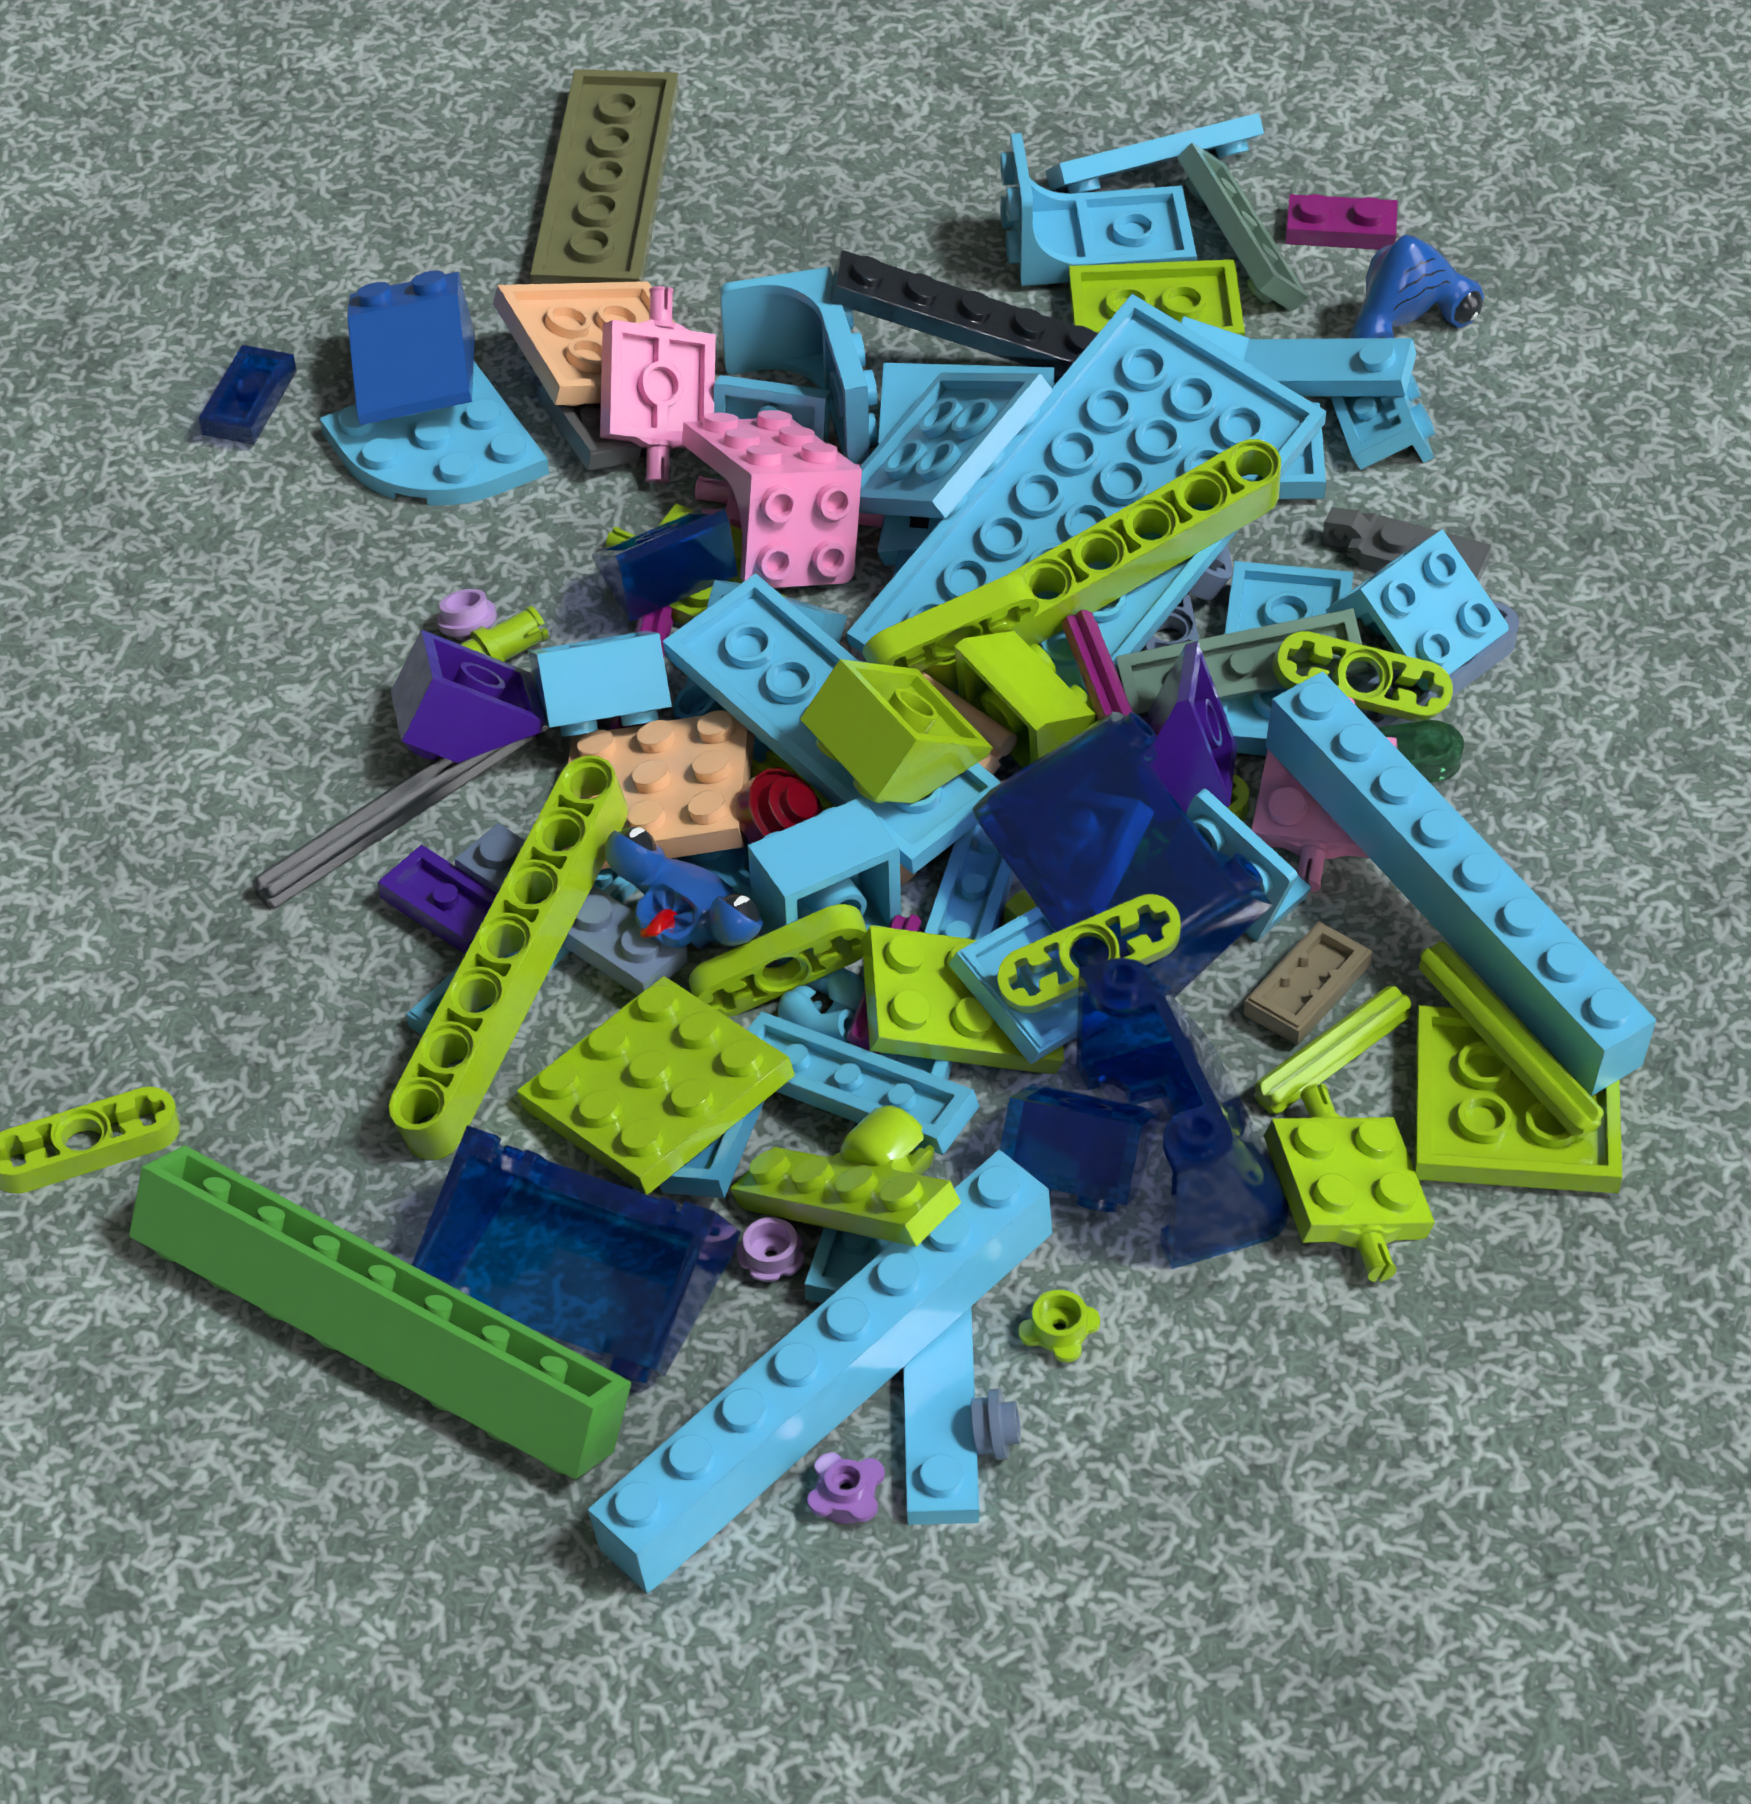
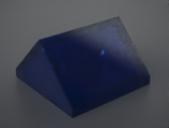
[591,509,738,622]

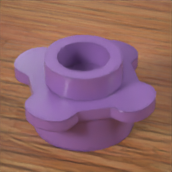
[807,1453,885,1524]

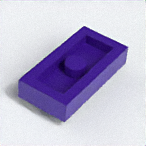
[377,844,497,954]

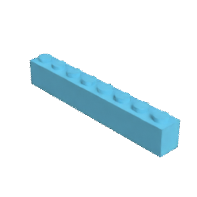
[1265,671,1656,1096]
[588,1150,1052,1594]

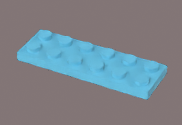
[663,573,1007,874]

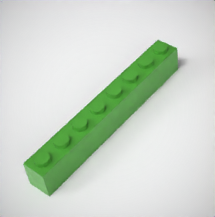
[129,1145,632,1480]

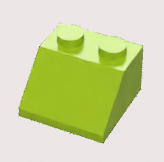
[954,631,1096,786]
[800,659,993,804]

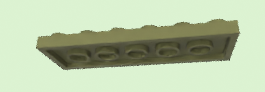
[530,69,679,284]

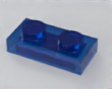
[198,345,297,445]

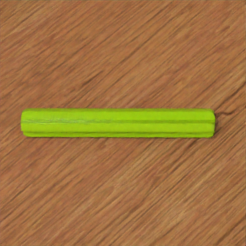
[1419,941,1604,1139]

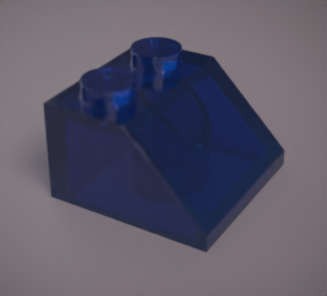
[1000,1083,1162,1212]

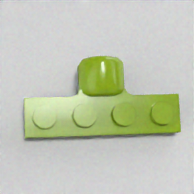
[730,1105,961,1247]

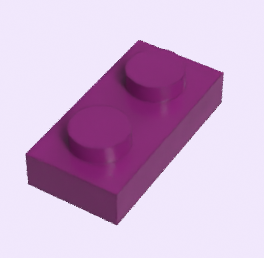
[1286,194,1398,250]

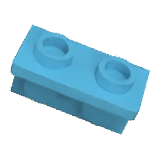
[1330,373,1436,470]

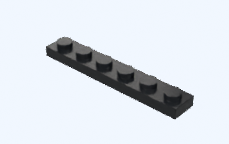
[829,250,1099,377]

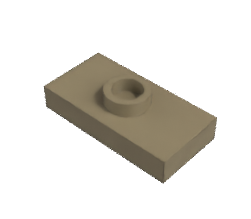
[1244,921,1372,1046]

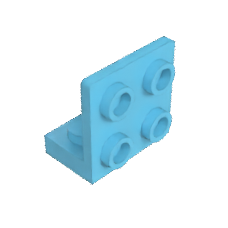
[1325,529,1509,691]
[1164,789,1312,942]

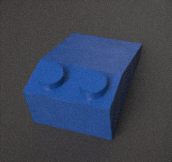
[347,270,475,425]

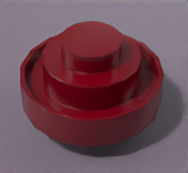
[736,768,823,844]

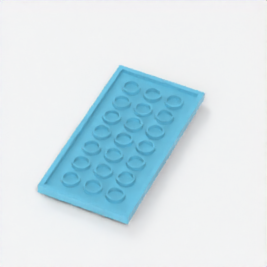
[847,294,1326,696]

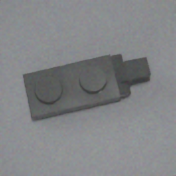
[534,376,642,470]
[1322,507,1491,582]

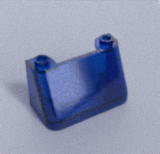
[972,712,1272,1008]
[1076,958,1289,1269]
[412,1125,741,1385]

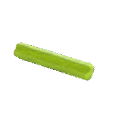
[1254,986,1412,1114]

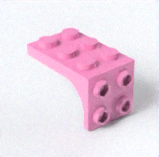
[682,410,862,588]

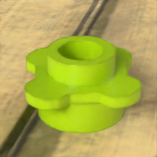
[1019,1290,1100,1363]

